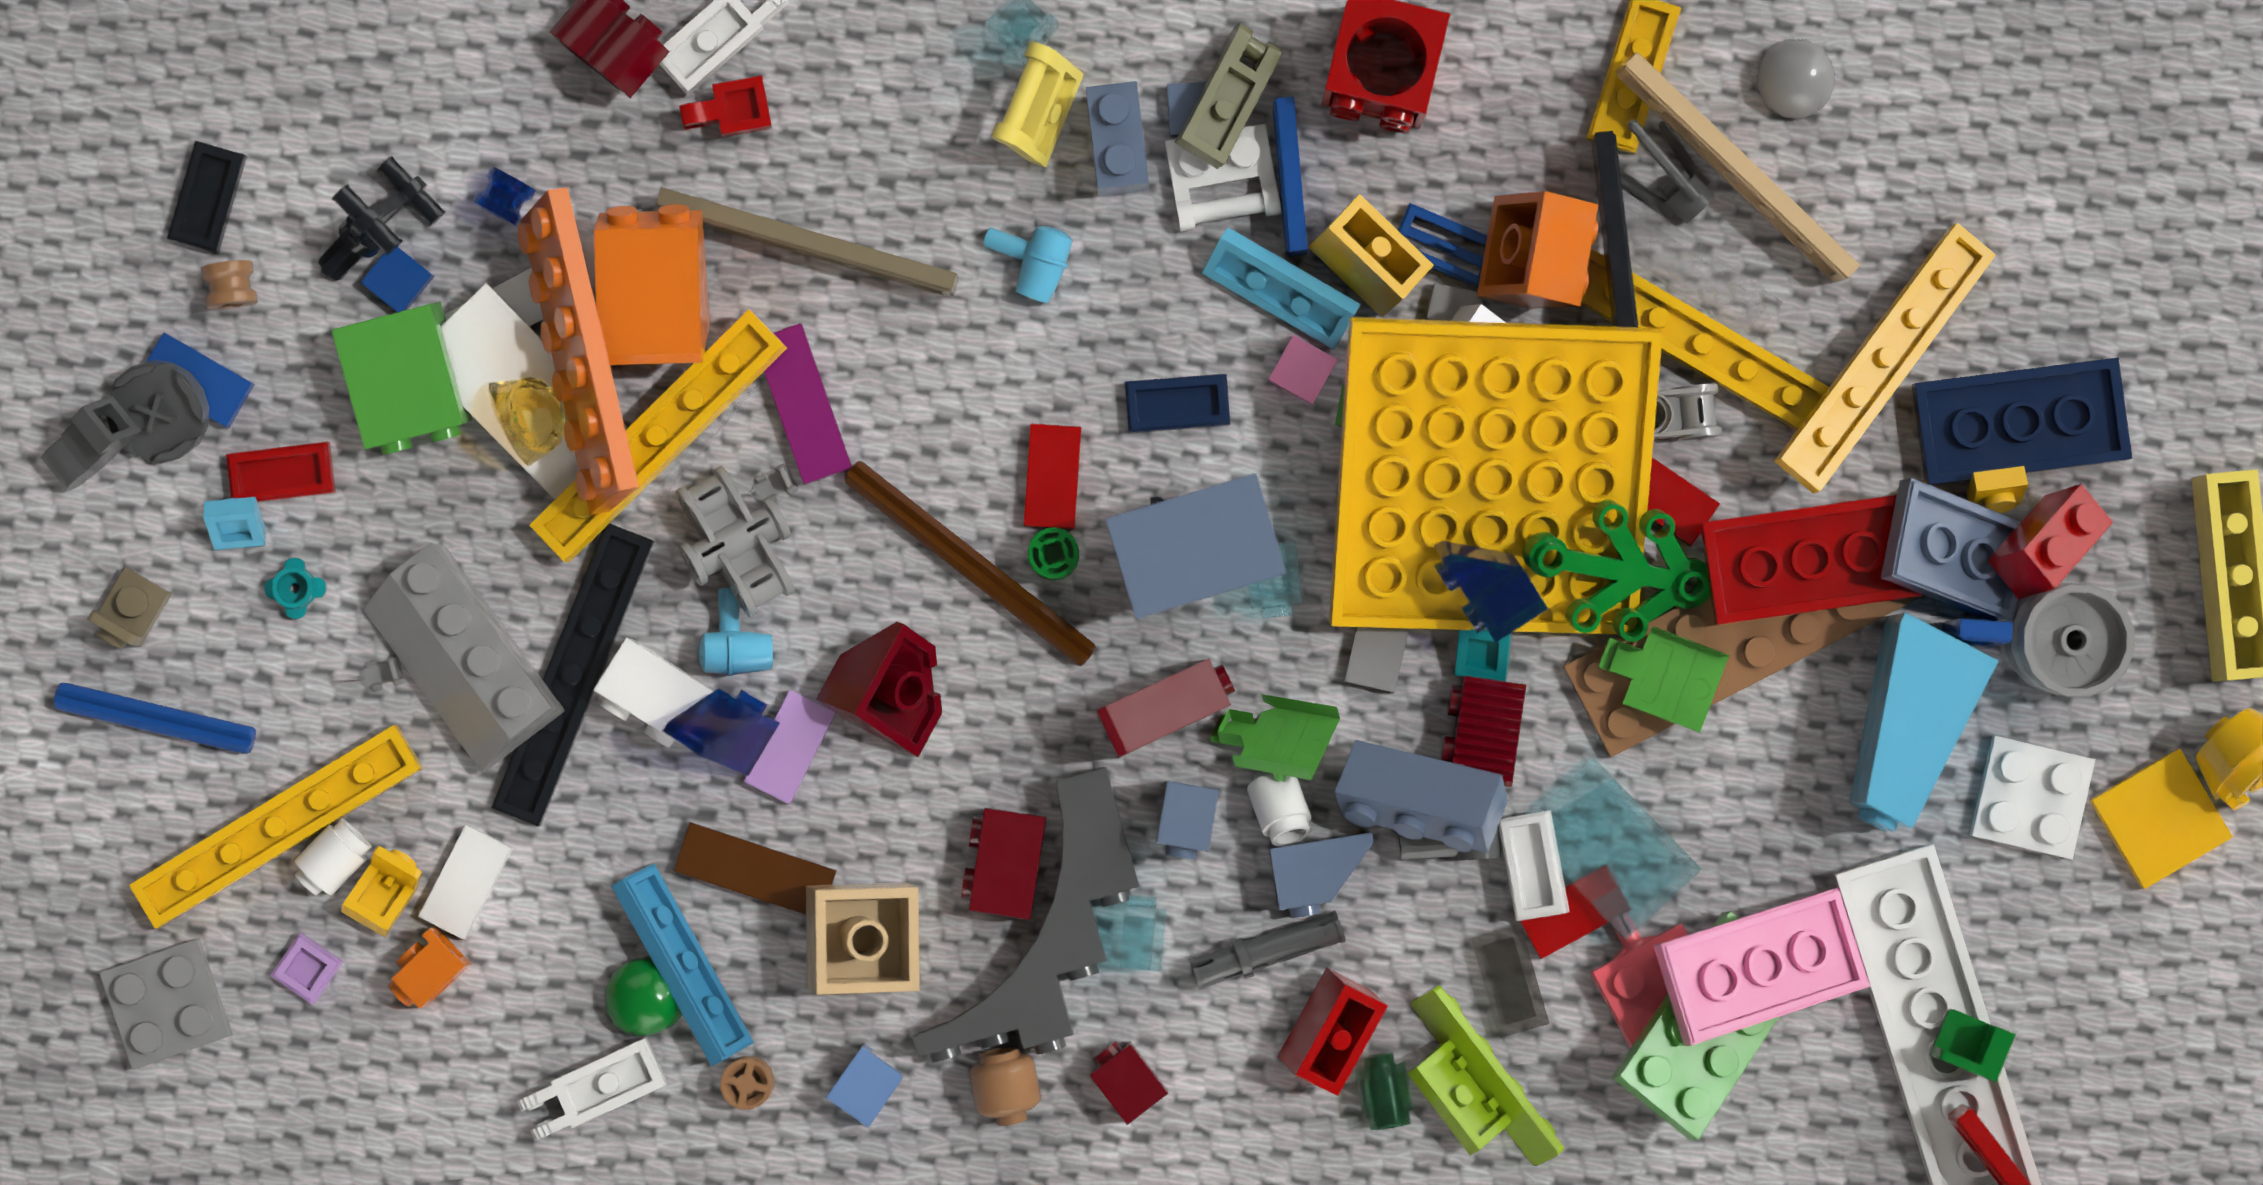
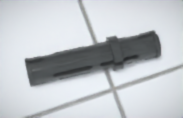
[1189,910,1346,990]

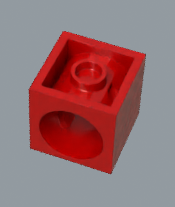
[1321,0,1451,134]

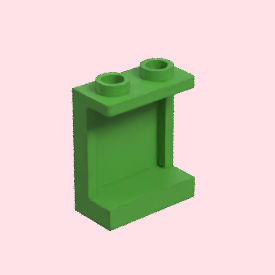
[331,301,472,455]

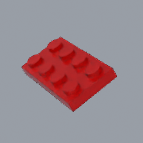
[1700,495,1923,625]

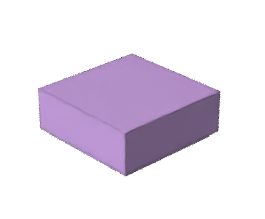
[270,933,344,1005]

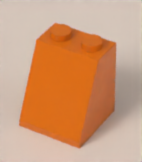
[594,204,710,365]

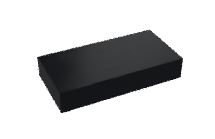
[167,141,247,254]

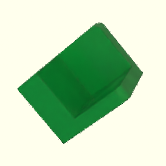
[1929,1009,2016,1083]

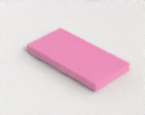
[1654,887,1870,1046]

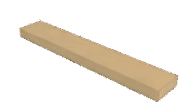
[1616,52,1860,282]

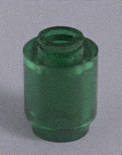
[1354,1052,1414,1130]

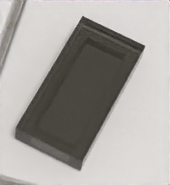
[1470,924,1550,1038]

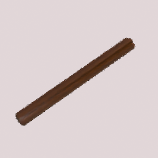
[844,461,1096,666]

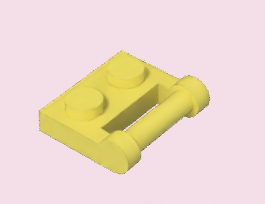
[991,41,1084,168]

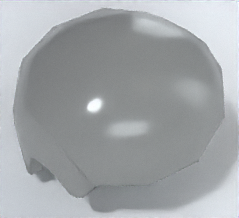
[1757,39,1835,118]

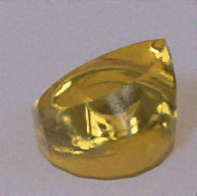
[489,377,565,466]

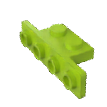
[1407,985,1564,1166]

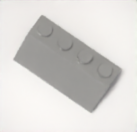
[363,543,565,773]

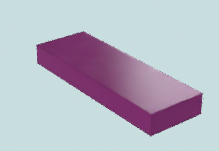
[764,323,852,485]

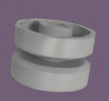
[2005,583,2135,697]

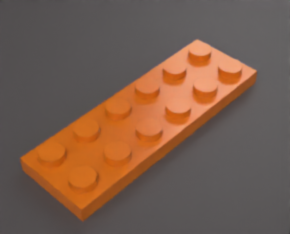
[518,187,639,515]

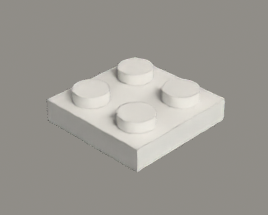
[1969,736,2096,860]

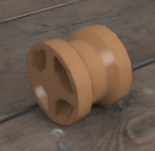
[201,260,258,310]
[720,1056,774,1110]

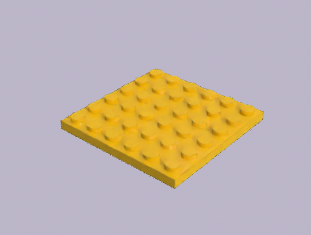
[1329,317,1663,634]

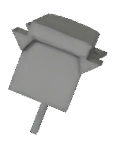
[749,463,798,502]
[352,654,405,692]

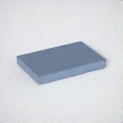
[1105,473,1287,620]
[1881,478,2021,623]

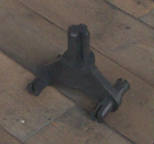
[318,156,446,281]

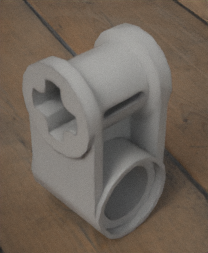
[1654,384,1723,440]

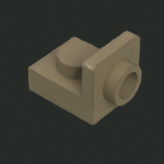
[87,567,172,650]

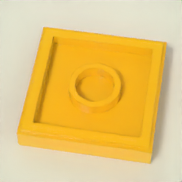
[2089,748,2233,889]

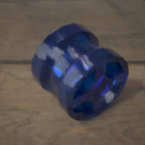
[472,166,537,227]

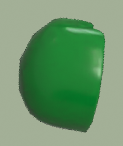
[604,956,682,1037]

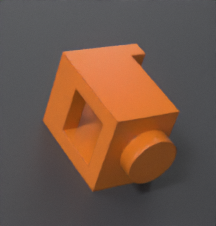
[388,927,472,1009]

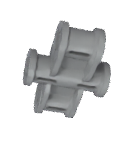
[676,466,795,617]

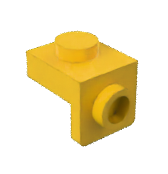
[341,846,422,938]

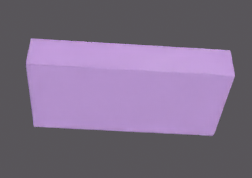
[744,689,836,804]

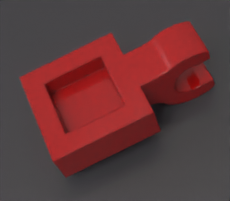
[679,75,772,137]

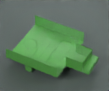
[1598,626,1731,733]
[1210,694,1340,782]

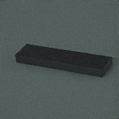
[1592,131,1639,328]

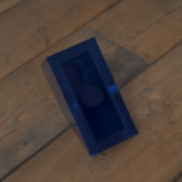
[663,688,780,776]

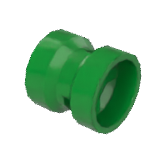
[1028,527,1080,581]

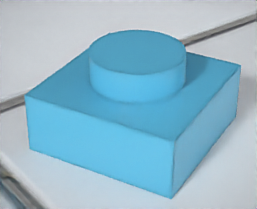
[203,497,266,550]

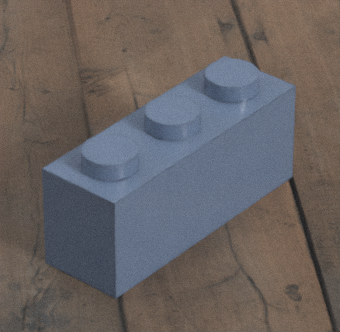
[1335,740,1508,853]

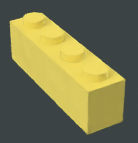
[2191,469,2263,682]

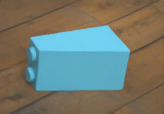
[1850,612,1998,832]

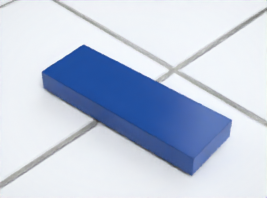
[1272,96,1308,257]

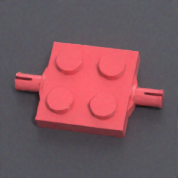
[1589,912,1688,1049]

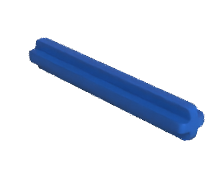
[54,682,256,754]

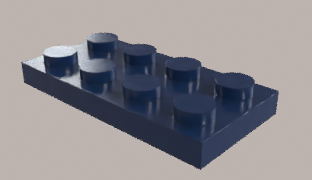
[1912,357,2133,485]

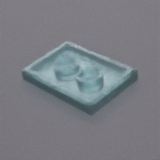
[1535,757,1701,941]

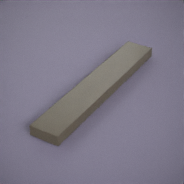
[656,187,959,298]

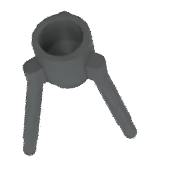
[1620,120,1716,224]

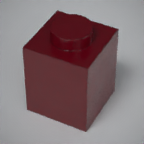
[1089,1041,1168,1125]

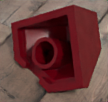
[816,622,943,757]

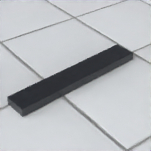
[491,523,655,827]

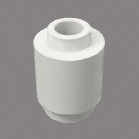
[1247,771,1311,846]
[294,819,372,896]

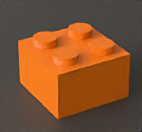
[1477,191,1599,309]

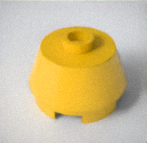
[2195,708,2263,811]

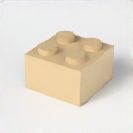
[806,883,920,995]

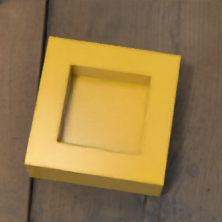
[1967,466,2028,513]

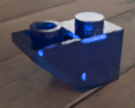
[1434,540,1548,642]

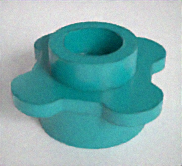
[264,557,327,619]

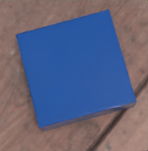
[360,247,435,312]

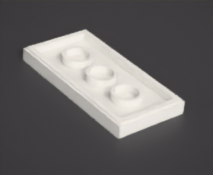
[441,283,628,499]

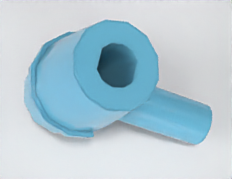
[984,226,1073,303]
[698,588,773,676]

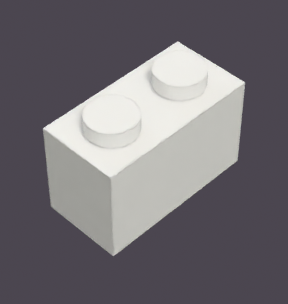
[594,638,718,748]

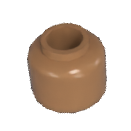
[969,1046,1041,1126]

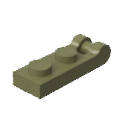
[1174,23,1283,169]

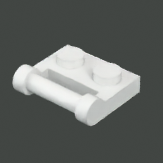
[1165,123,1281,232]

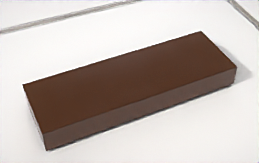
[674,822,837,915]

